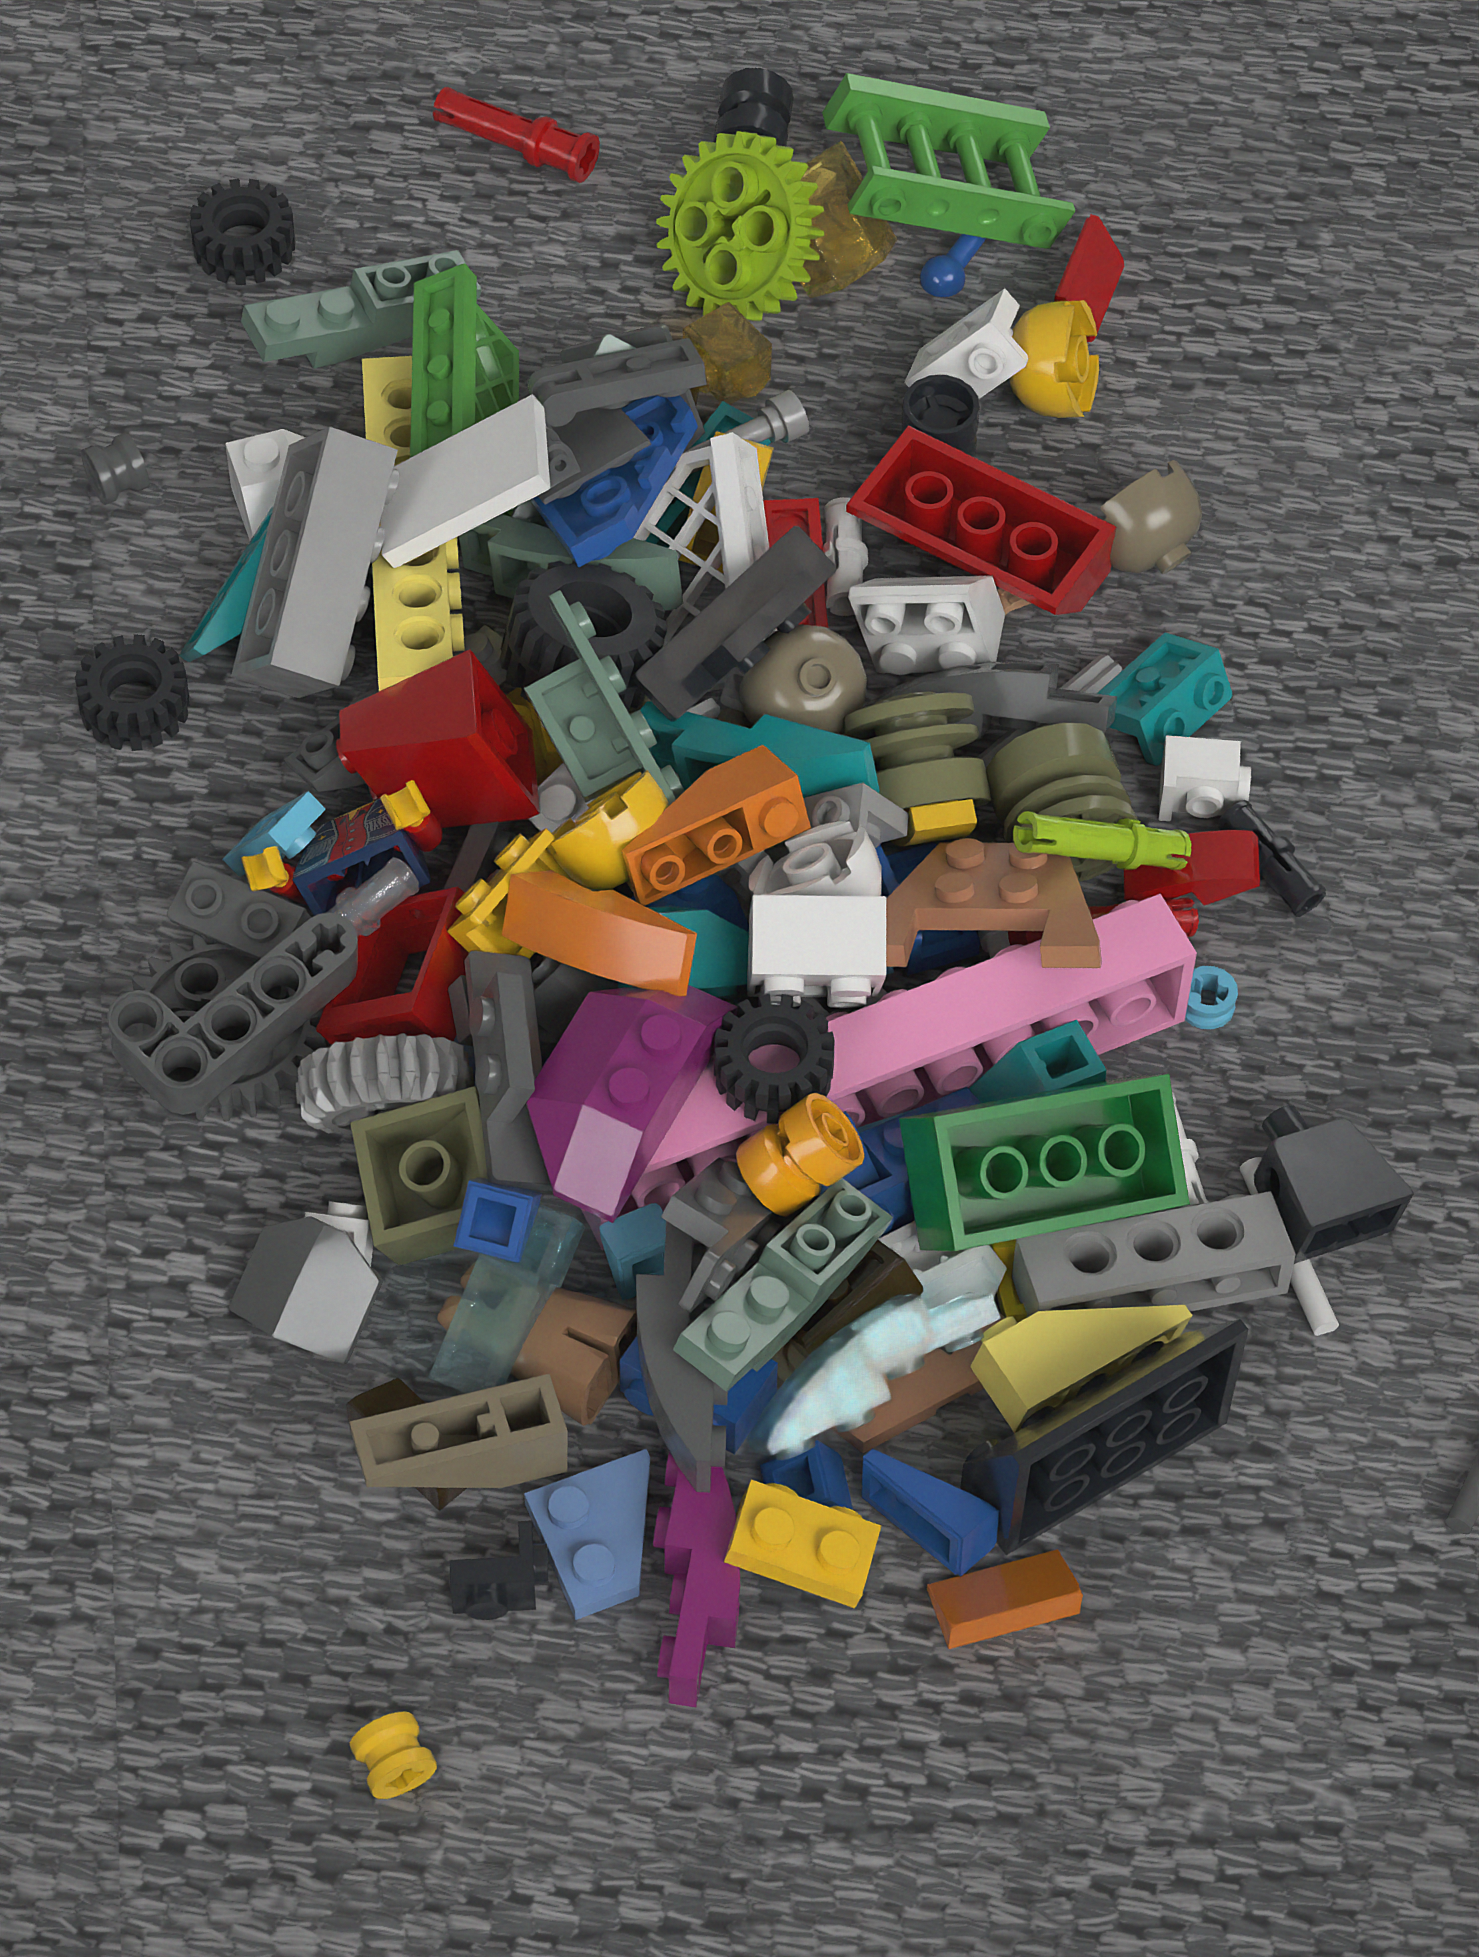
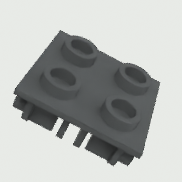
[538,408,651,505]

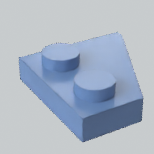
[524,1449,650,1620]

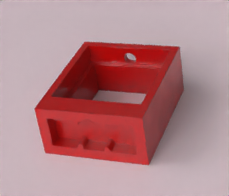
[316,886,469,1045]

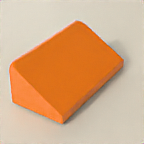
[927,1549,1083,1650]

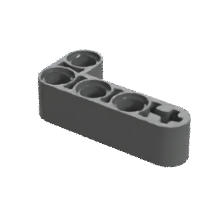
[107,912,358,1115]

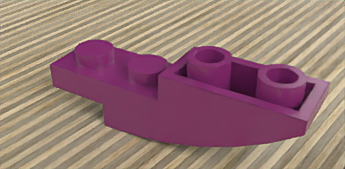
[653,1451,740,1708]

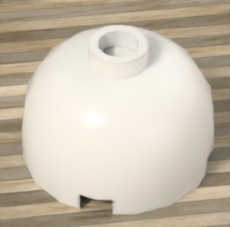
[749,821,882,896]

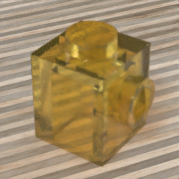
[683,302,772,405]

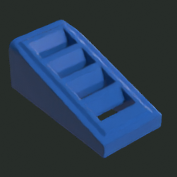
[861,1449,999,1577]

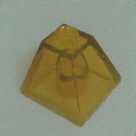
[772,141,898,298]

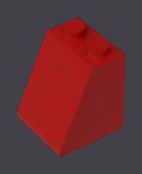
[336,649,540,828]

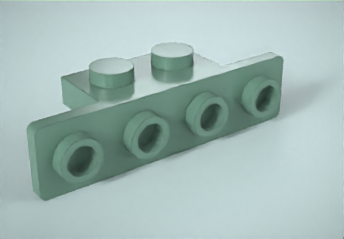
[524,590,684,806]

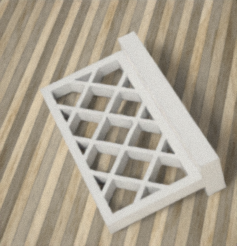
[633,432,778,692]

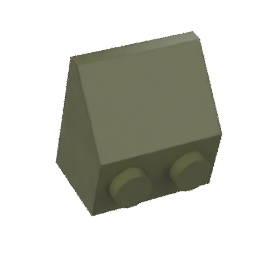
[350,1086,488,1265]

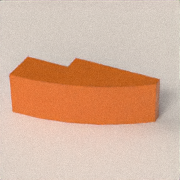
[502,870,697,996]

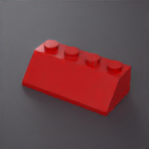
[846,425,1116,615]

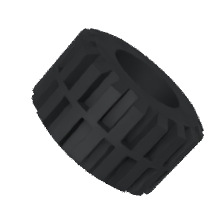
[500,561,667,713]

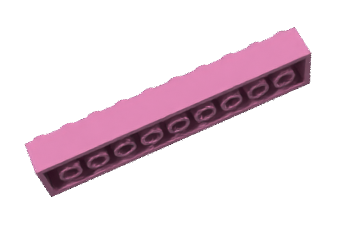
[581,893,1197,1250]

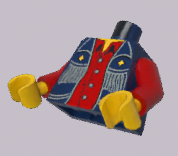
[241,780,442,919]

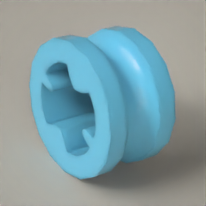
[1185,966,1238,1029]

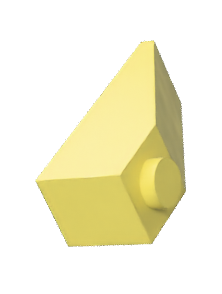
[970,1305,1192,1433]

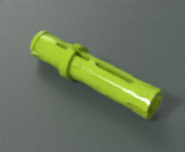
[1013,811,1191,870]

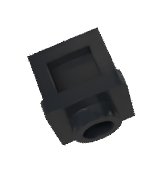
[450,1520,549,1620]

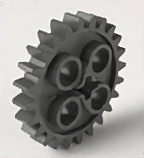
[123,933,328,1122]

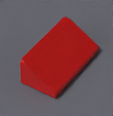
[1054,214,1124,342]

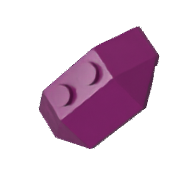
[526,985,737,1223]

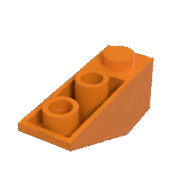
[622,745,811,906]

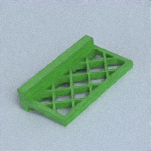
[410,263,519,516]

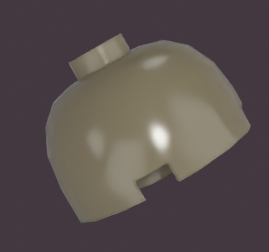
[1100,460,1202,574]
[739,624,867,735]

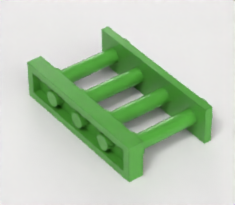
[822,73,1075,249]

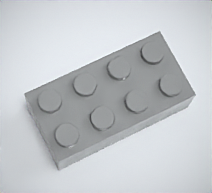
[231,427,399,698]

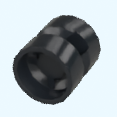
[713,68,794,147]
[901,375,980,458]

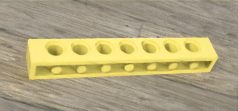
[362,356,465,692]

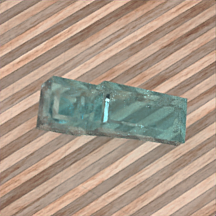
[428,1204,586,1393]

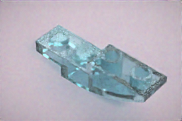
[747,1292,1001,1460]

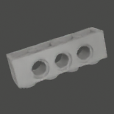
[1012,1191,1296,1317]

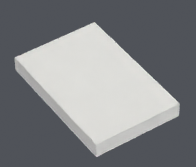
[381,394,550,568]

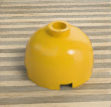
[1009,300,1099,418]
[546,770,669,891]

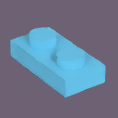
[222,791,326,877]

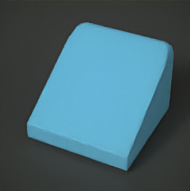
[599,1203,666,1300]

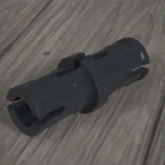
[1217,800,1326,917]

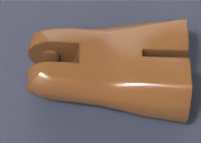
[437,1261,637,1426]

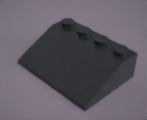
[960,1319,1249,1555]

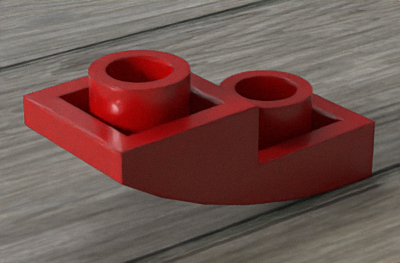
[1124,830,1260,906]

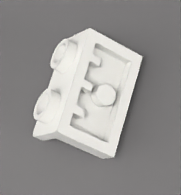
[904,288,1028,399]

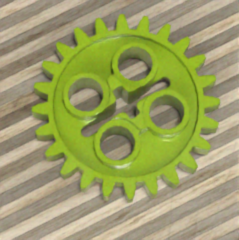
[656,131,824,323]

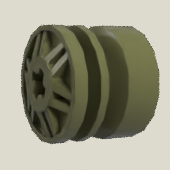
[844,692,991,809]
[986,722,1138,881]

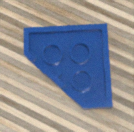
[530,395,698,567]

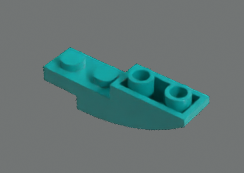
[640,701,880,798]

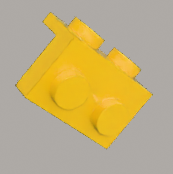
[447,828,588,959]
[724,1480,881,1608]

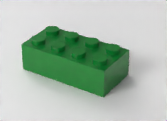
[899,1074,1190,1251]

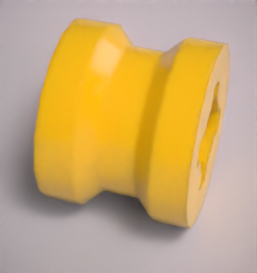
[350,1712,437,1799]

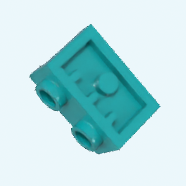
[1097,632,1232,766]

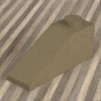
[349,1374,568,1488]

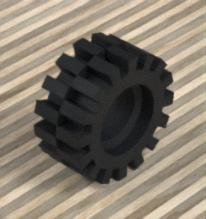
[189,178,296,285]
[75,634,190,751]
[714,994,835,1124]

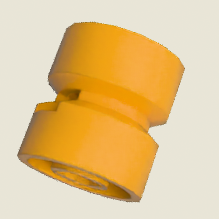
[736,1093,865,1217]

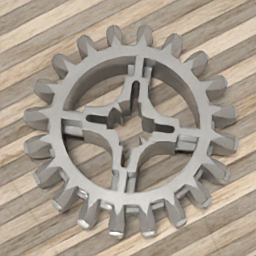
[295,1033,474,1136]

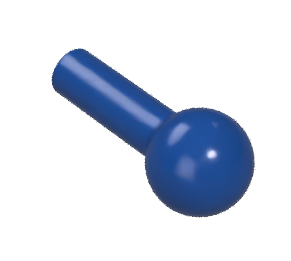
[920,234,987,297]

